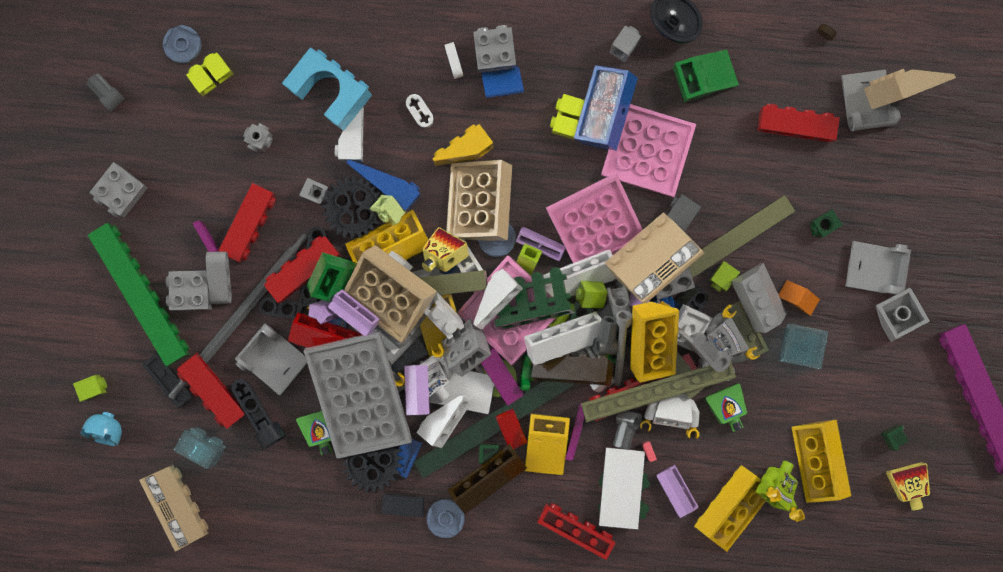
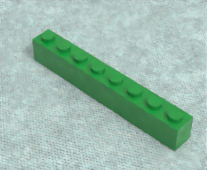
[88,223,190,367]

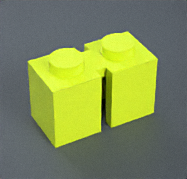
[186,53,234,96]
[550,94,585,140]

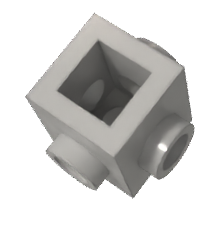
[243,123,273,152]

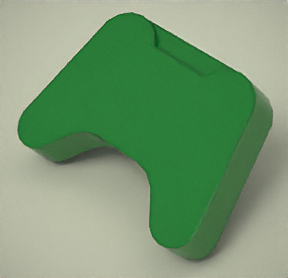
[519,354,534,391]

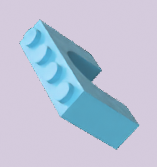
[282,47,372,131]

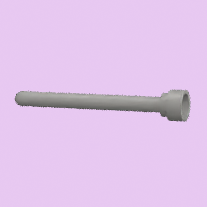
[614,310,632,387]

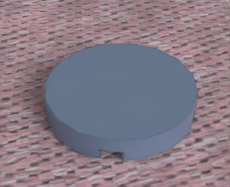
[163,25,202,64]
[478,224,516,257]
[426,499,465,538]

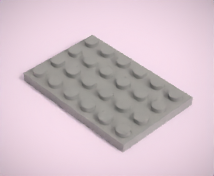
[304,331,412,459]

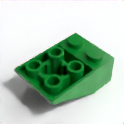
[673,50,739,103]
[307,252,357,302]

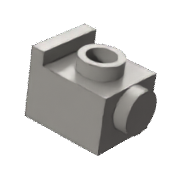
[300,178,330,205]

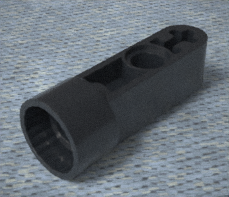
[232,379,286,450]

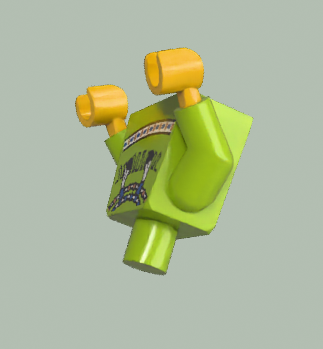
[755,461,805,522]

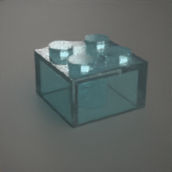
[779,324,828,369]
[173,427,226,469]

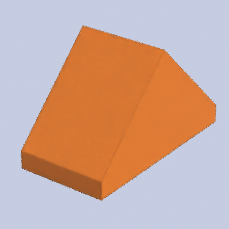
[778,280,820,316]

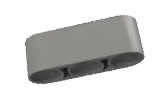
[206,252,232,304]

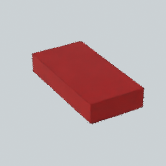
[495,409,527,449]

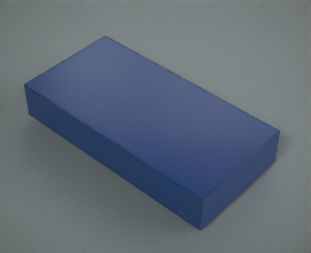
[398,438,422,478]

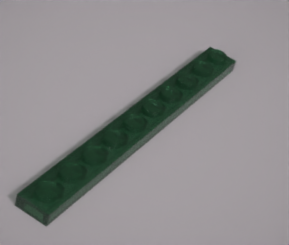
[414,382,575,478]

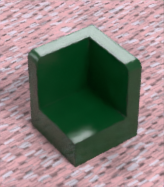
[881,424,909,451]
[479,443,499,464]

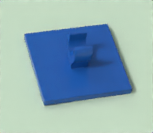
[482,67,524,98]

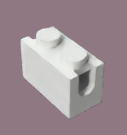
[424,292,464,339]

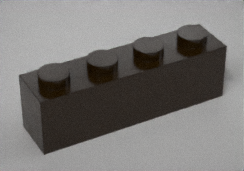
[531,354,614,386]
[447,444,527,514]

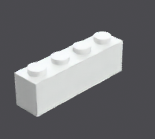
[543,249,616,297]
[524,312,601,365]

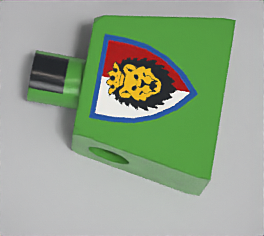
[703,383,747,432]
[296,411,332,456]

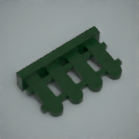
[494,267,575,330]

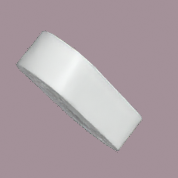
[445,42,463,79]
[406,94,434,128]

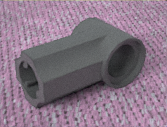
[86,73,125,112]
[592,316,618,355]
[613,410,642,450]

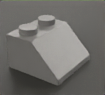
[876,288,930,342]

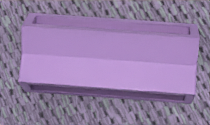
[516,227,565,261]
[328,290,380,336]
[309,300,340,324]
[405,365,429,415]
[656,465,698,518]

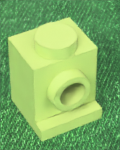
[370,195,405,225]

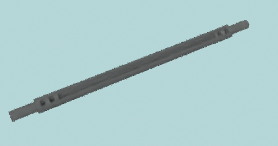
[168,233,308,400]

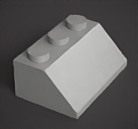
[731,263,787,333]

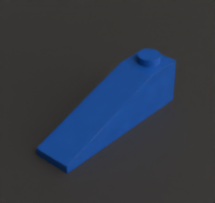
[346,159,421,213]

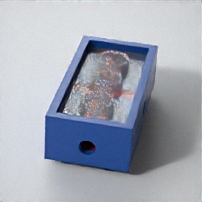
[574,65,638,151]

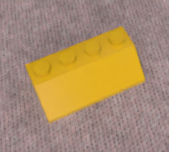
[345,210,428,263]
[630,302,679,383]
[792,419,851,503]
[694,465,766,552]

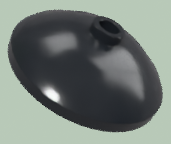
[650,0,703,44]

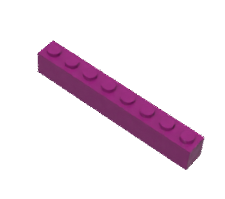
[939,324,1003,475]

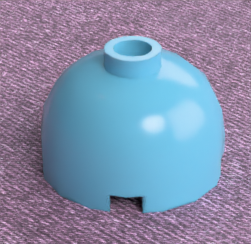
[81,412,122,446]

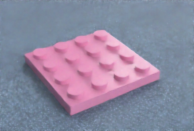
[601,104,696,198]
[546,173,643,263]
[457,256,556,365]

